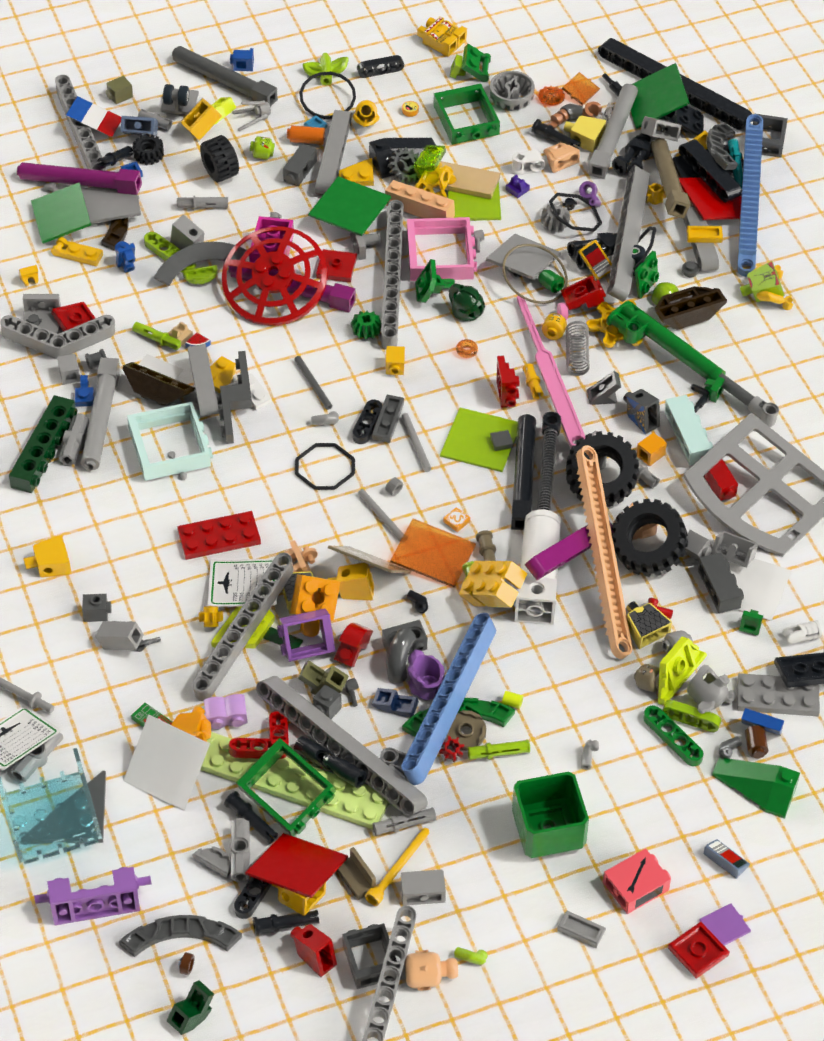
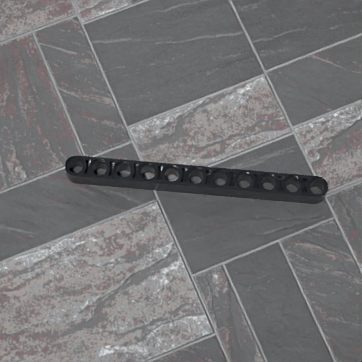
[598,38,752,130]

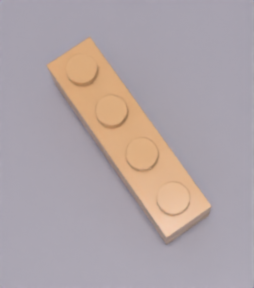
[385,180,455,218]

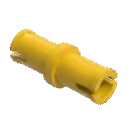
[522,363,544,399]

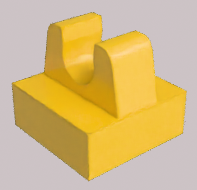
[19,265,38,286]

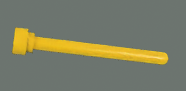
[365,828,429,906]

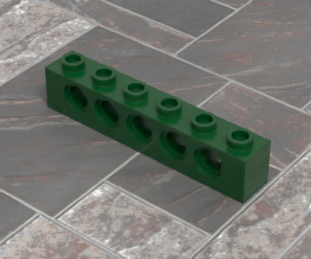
[9,395,77,493]

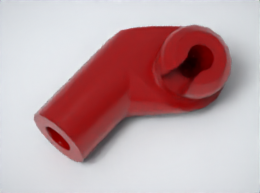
[648,598,673,619]

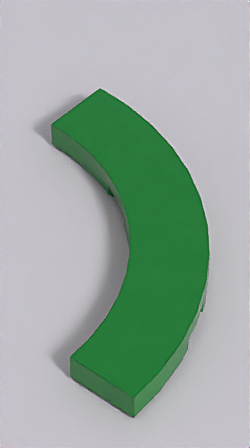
[402,698,515,737]

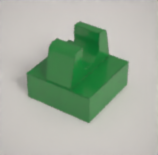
[704,376,725,403]
[739,609,763,636]

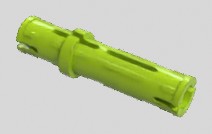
[467,739,530,760]

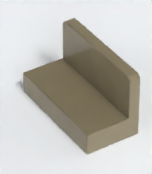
[337,847,376,900]

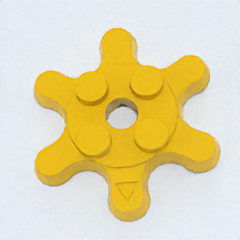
[586,300,643,348]

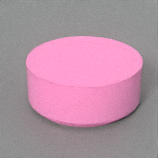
[557,302,568,320]

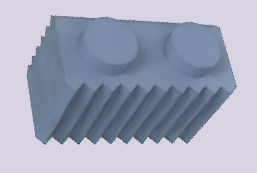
[120,116,158,137]

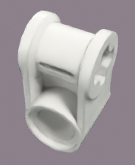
[511,150,545,175]

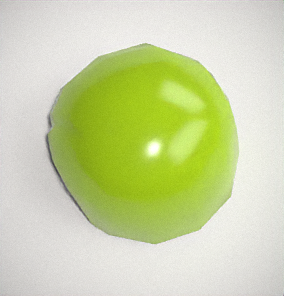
[651,282,679,305]

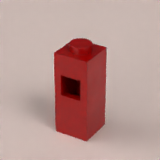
[701,457,738,501]

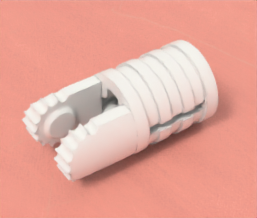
[782,620,822,643]

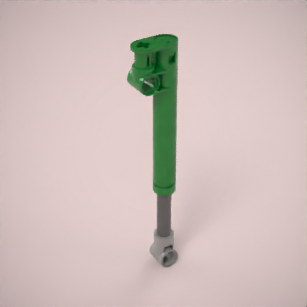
[606,301,779,427]

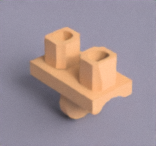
[284,540,318,572]

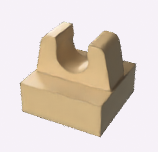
[168,322,193,346]

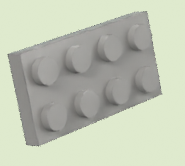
[737,673,820,717]

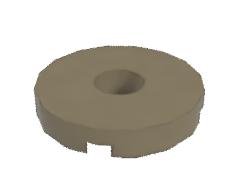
[447,710,486,751]

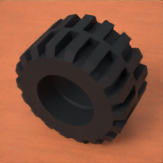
[200,135,239,183]

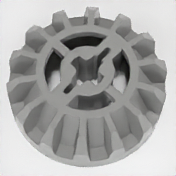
[490,71,535,111]

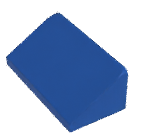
[741,708,784,736]

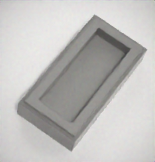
[557,911,606,948]

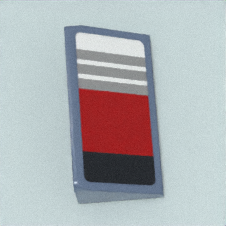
[704,839,750,879]

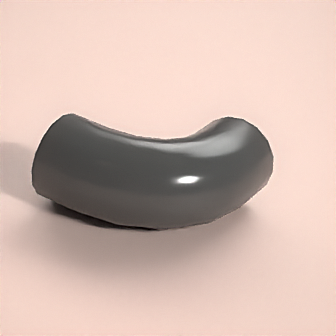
[386,627,416,683]

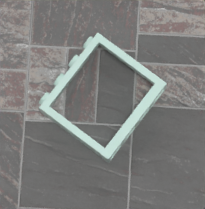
[127,402,213,481]

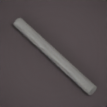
[401,413,431,472]
[358,489,408,543]

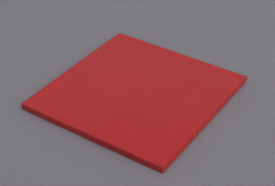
[679,177,741,220]
[245,833,348,898]

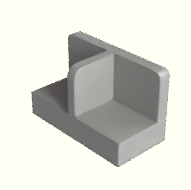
[401,869,446,906]

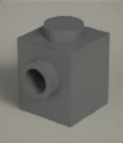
[82,593,112,622]
[313,685,342,719]

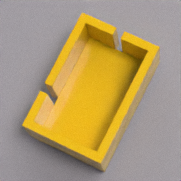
[459,561,528,608]

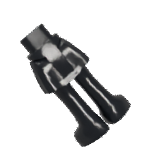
[612,133,652,176]
[567,233,617,269]

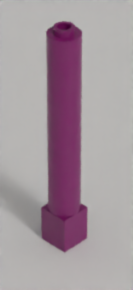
[17,162,142,195]
[228,266,356,313]

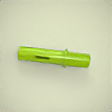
[132,322,181,350]

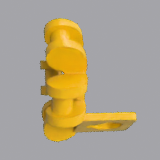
[414,162,457,198]

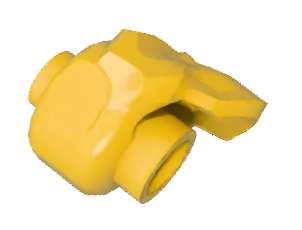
[353,100,379,127]

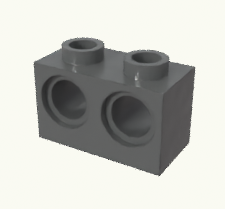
[382,620,428,655]

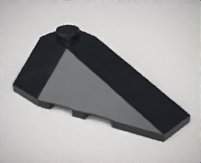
[369,138,438,179]

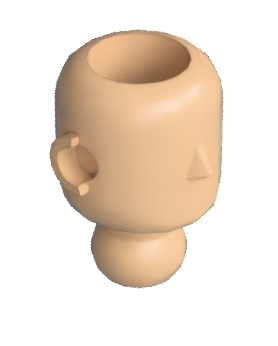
[405,950,458,991]

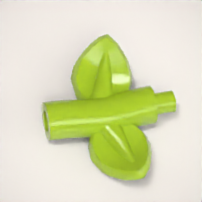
[303,53,349,86]

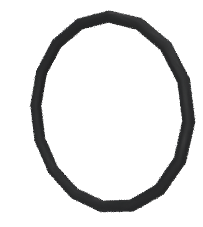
[299,71,356,119]

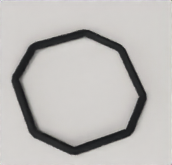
[549,193,602,232]
[633,226,656,273]
[295,443,355,490]

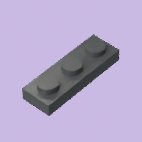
[372,394,404,443]

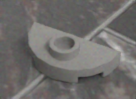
[192,847,231,878]

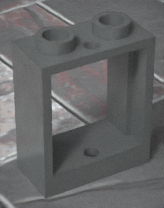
[753,113,788,158]
[342,923,397,989]

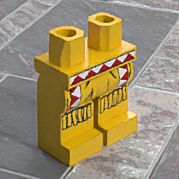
[417,16,467,57]

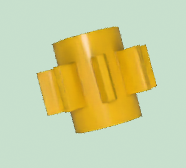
[646,183,666,205]
[199,606,223,627]

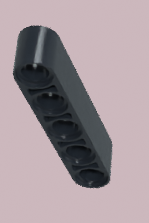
[678,139,742,203]

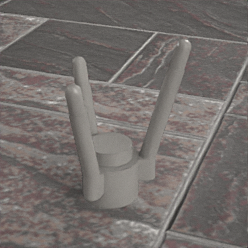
[232,100,271,131]

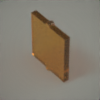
[562,72,600,106]

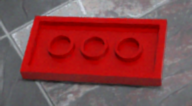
[177,511,261,560]

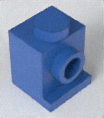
[230,48,254,71]

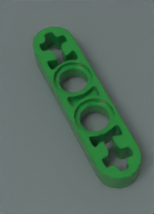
[643,705,704,766]

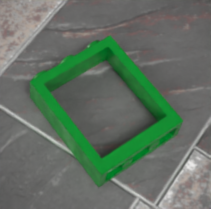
[433,83,500,145]
[236,738,336,836]

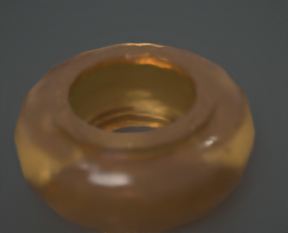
[456,339,478,358]

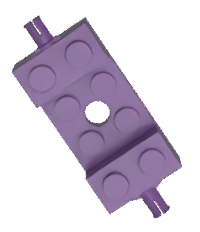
[34,867,152,926]

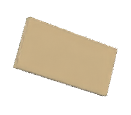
[433,160,501,199]

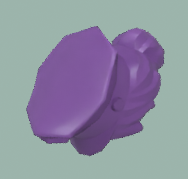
[407,650,445,700]

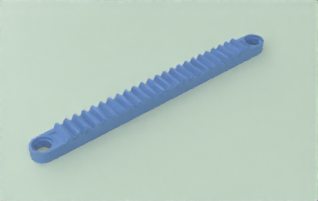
[737,114,763,277]

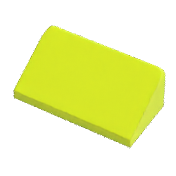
[212,97,236,125]

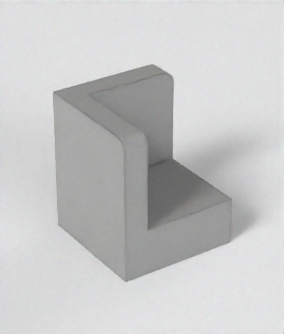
[57,354,80,385]

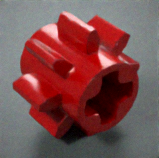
[439,736,464,762]

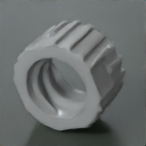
[385,477,403,496]

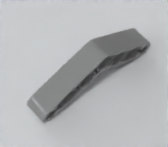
[0,315,115,358]

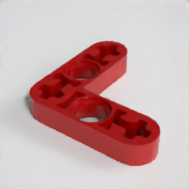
[228,711,289,759]

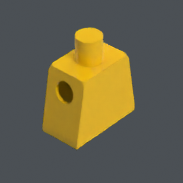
[23,535,72,577]
[327,562,374,601]
[272,883,326,916]

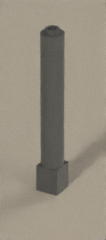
[172,46,278,107]

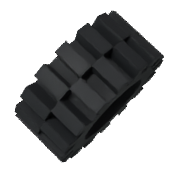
[133,134,164,165]

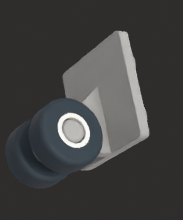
[161,84,199,115]

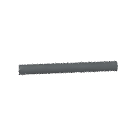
[294,356,333,410]

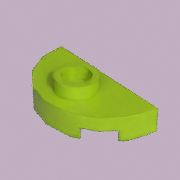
[182,265,218,284]

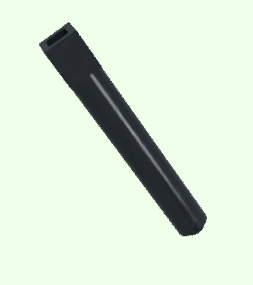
[511,414,536,530]

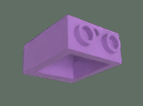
[277,608,336,662]

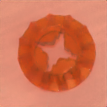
[538,85,565,106]

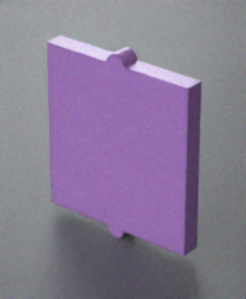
[699,903,751,946]

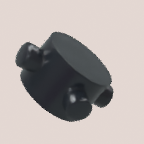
[562,198,577,210]

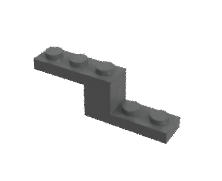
[217,351,252,444]

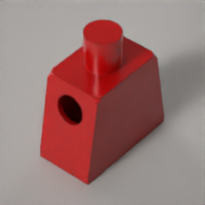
[290,924,337,977]

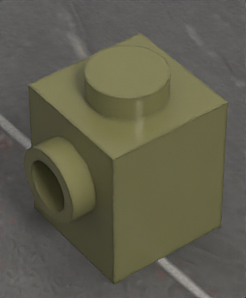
[106,75,133,104]

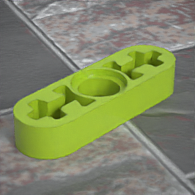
[663,700,722,732]

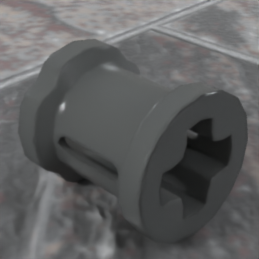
[85,349,107,370]

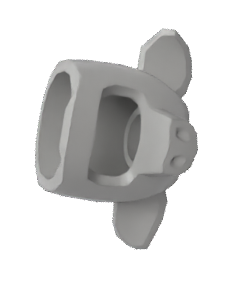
[687,665,735,714]

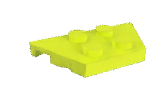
[211,606,275,649]
[658,637,707,705]

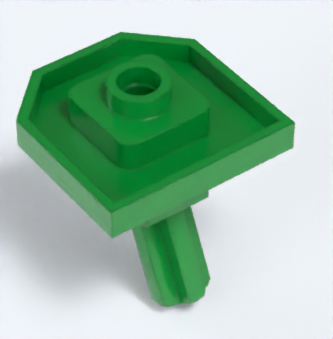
[415,259,455,303]

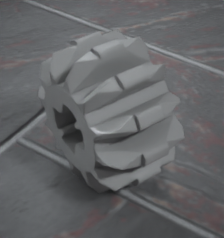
[541,204,570,232]

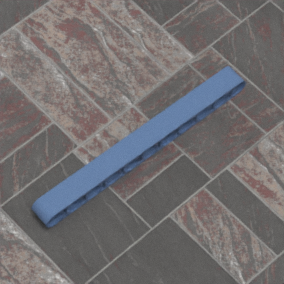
[401,613,497,785]

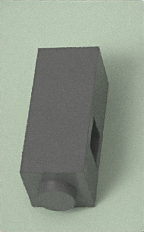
[283,144,317,186]

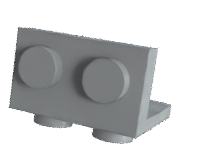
[23,294,61,334]

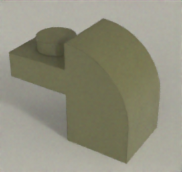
[298,660,349,695]

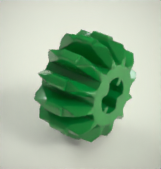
[351,310,382,340]

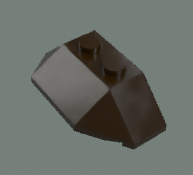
[654,286,727,330]
[122,362,195,406]

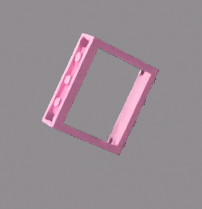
[407,217,477,281]

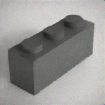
[698,553,744,613]

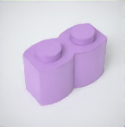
[204,694,248,729]

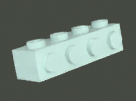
[664,395,713,466]

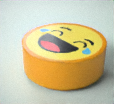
[402,101,419,117]

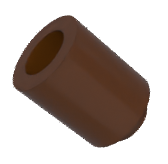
[745,725,769,759]

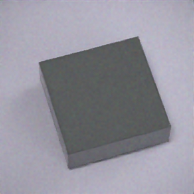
[490,430,513,451]

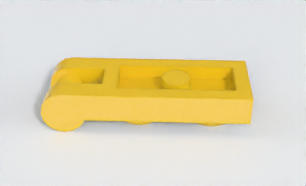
[51,237,103,267]

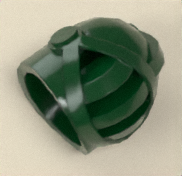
[449,283,485,321]

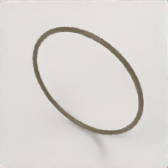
[502,244,568,304]

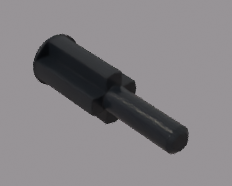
[602,73,622,96]

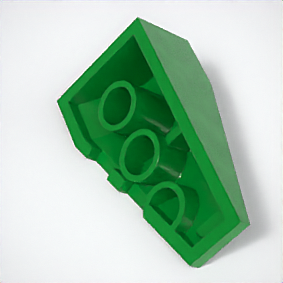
[712,757,800,819]

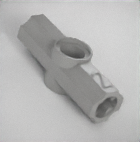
[59,413,89,466]
[11,733,63,782]
[230,818,250,883]

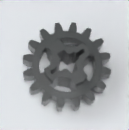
[388,147,425,184]

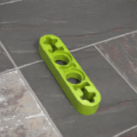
[144,232,196,273]

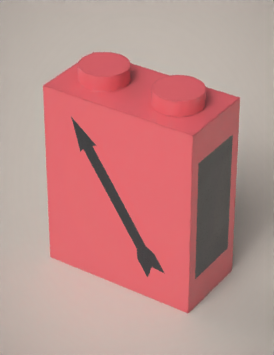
[603,848,671,914]

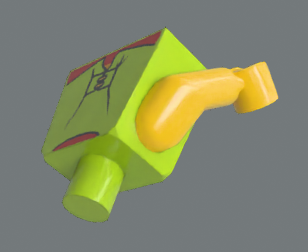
[740,261,793,310]

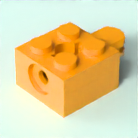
[290,574,340,637]

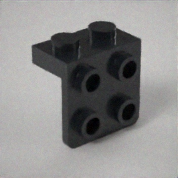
[665,105,704,136]

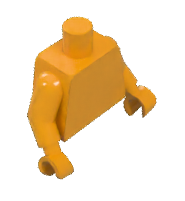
[171,706,211,742]

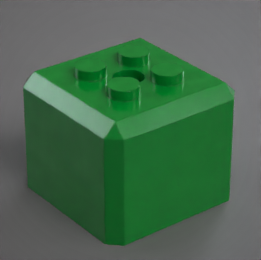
[512,771,589,858]

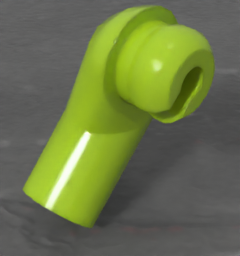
[454,947,488,965]

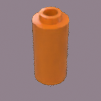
[287,125,325,145]

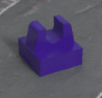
[505,175,530,199]

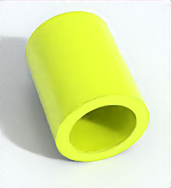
[502,691,524,709]

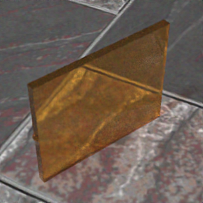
[390,518,476,588]

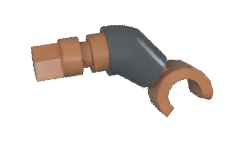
[546,101,602,128]

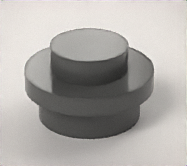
[682,261,700,278]

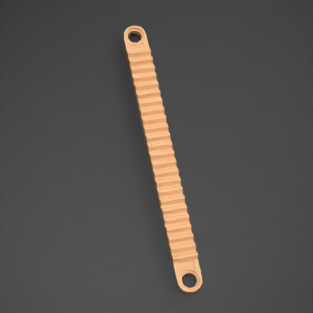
[576,445,632,659]

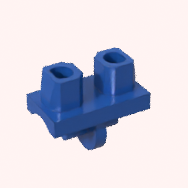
[115,241,136,273]

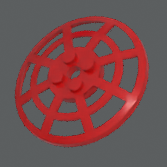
[222,226,328,326]

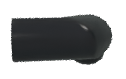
[406,590,428,614]

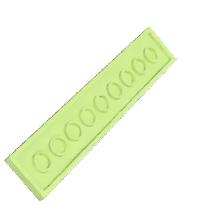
[200,732,390,830]

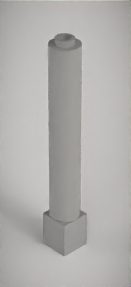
[588,84,638,179]
[81,357,120,470]

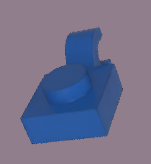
[75,375,94,407]

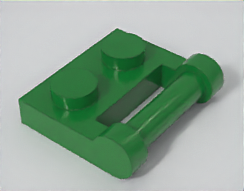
[462,44,491,82]

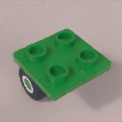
[632,245,659,298]

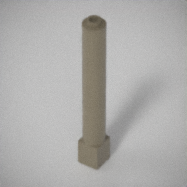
[651,138,691,219]

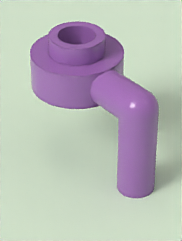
[579,181,601,207]

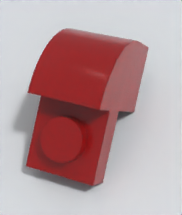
[334,623,373,667]

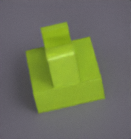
[450,54,466,79]

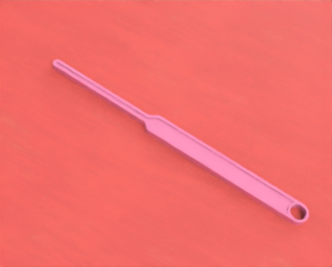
[517,296,585,448]

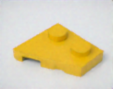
[339,158,374,186]
[210,356,236,393]

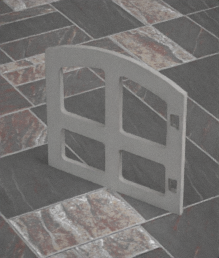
[683,413,824,557]

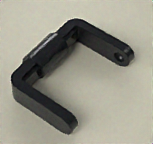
[691,384,709,413]

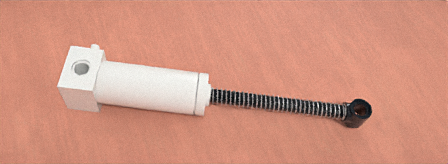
[514,412,561,625]

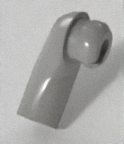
[311,411,339,425]
[581,739,599,770]

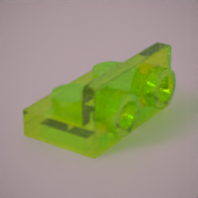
[414,145,446,178]

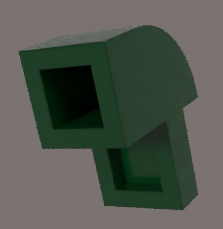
[166,980,214,1035]

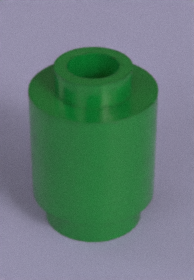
[538,270,564,293]

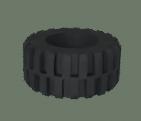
[566,431,639,507]
[612,499,688,577]

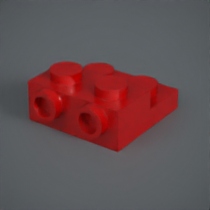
[560,275,606,310]
[496,355,520,408]

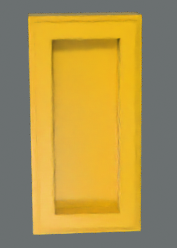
[686,226,723,243]

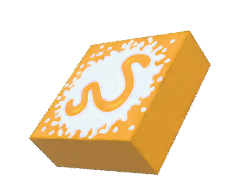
[443,507,470,532]

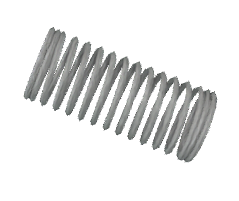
[566,321,590,376]

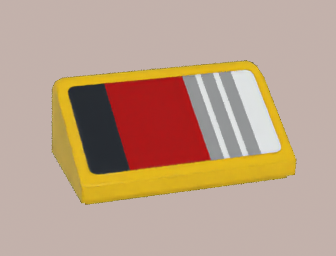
[578,240,612,280]

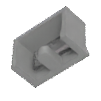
[711,531,759,568]

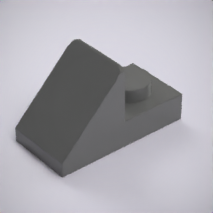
[587,371,621,405]

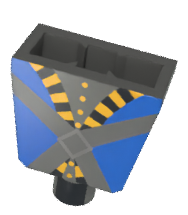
[623,389,660,434]

